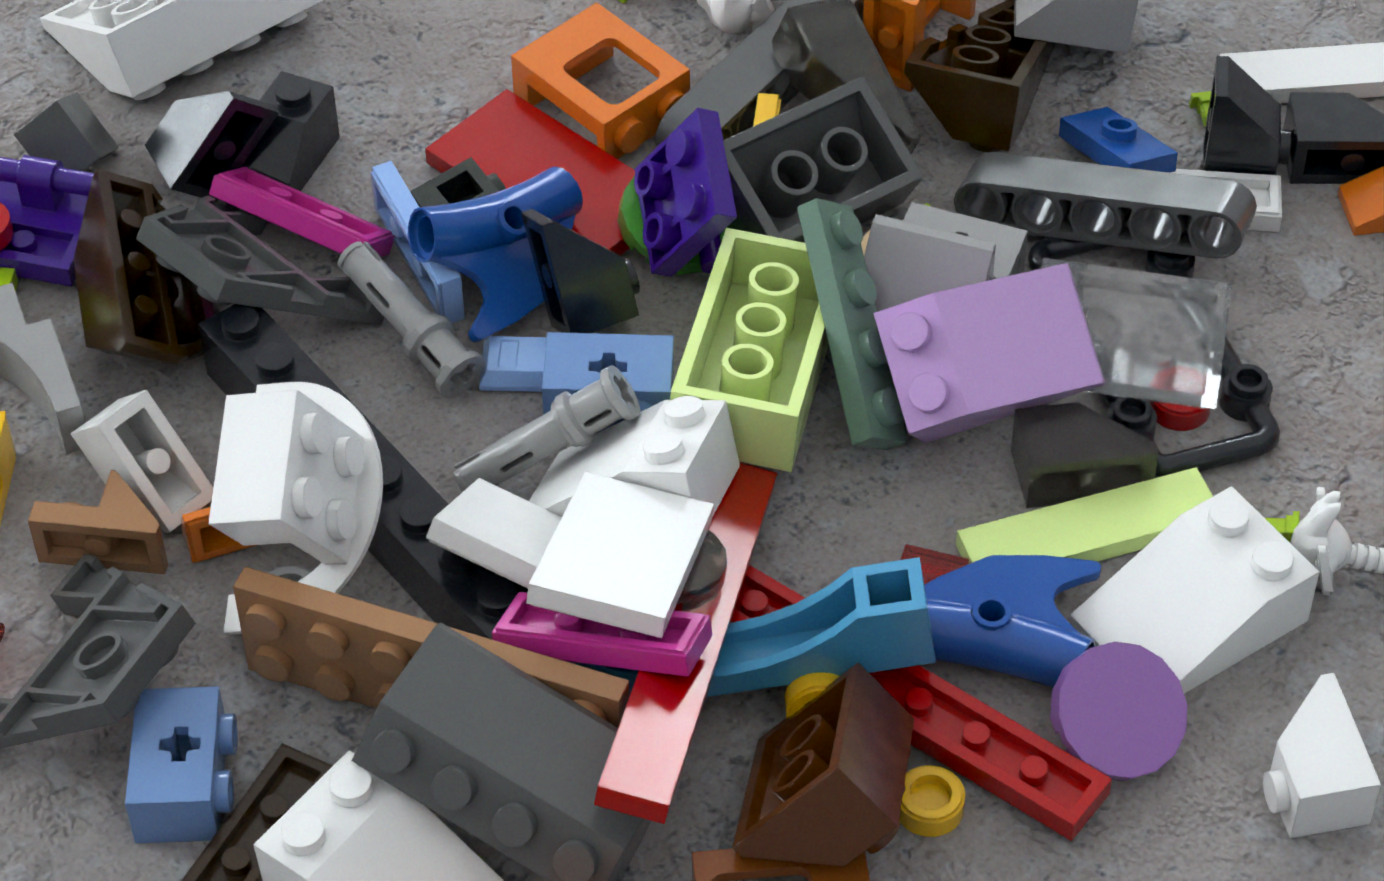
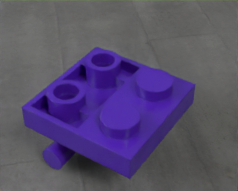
[634,107,737,277]
[0,155,95,287]

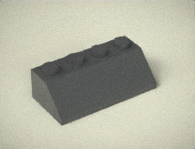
[351,622,652,881]

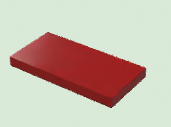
[425,89,635,256]

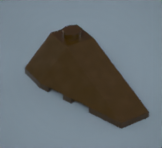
[904,0,1056,152]

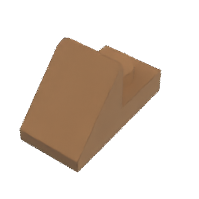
[28,470,168,574]

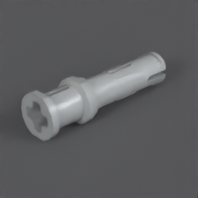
[338,241,485,398]
[454,365,641,491]

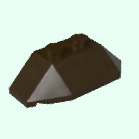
[73,169,215,365]

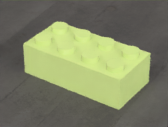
[670,228,829,472]

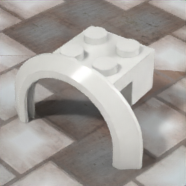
[208,382,383,635]

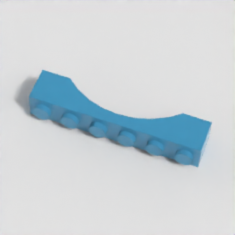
[566,557,936,697]

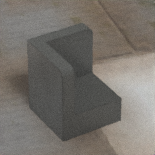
[14,92,118,171]

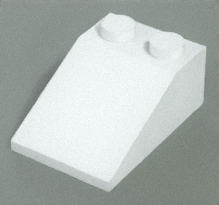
[529,396,740,517]
[1069,486,1319,694]
[253,750,504,881]

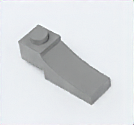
[0,283,85,454]

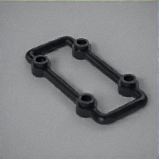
[1028,237,1280,478]

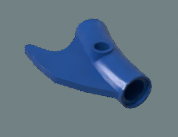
[408,166,583,343]
[924,555,1101,688]

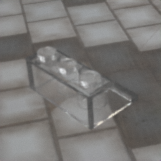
[1038,258,1233,410]

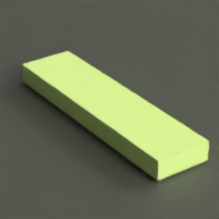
[956,467,1213,565]

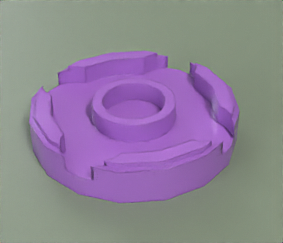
[1050,641,1188,781]

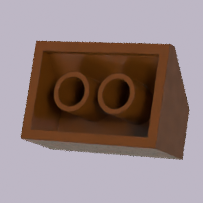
[732,662,914,866]

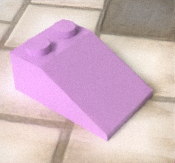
[873,263,1106,443]

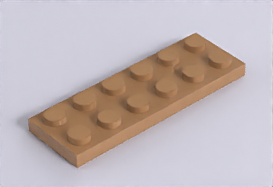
[233,566,630,728]

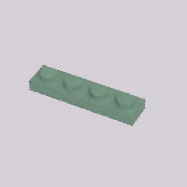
[797,198,908,450]

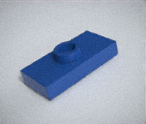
[1059,107,1178,173]

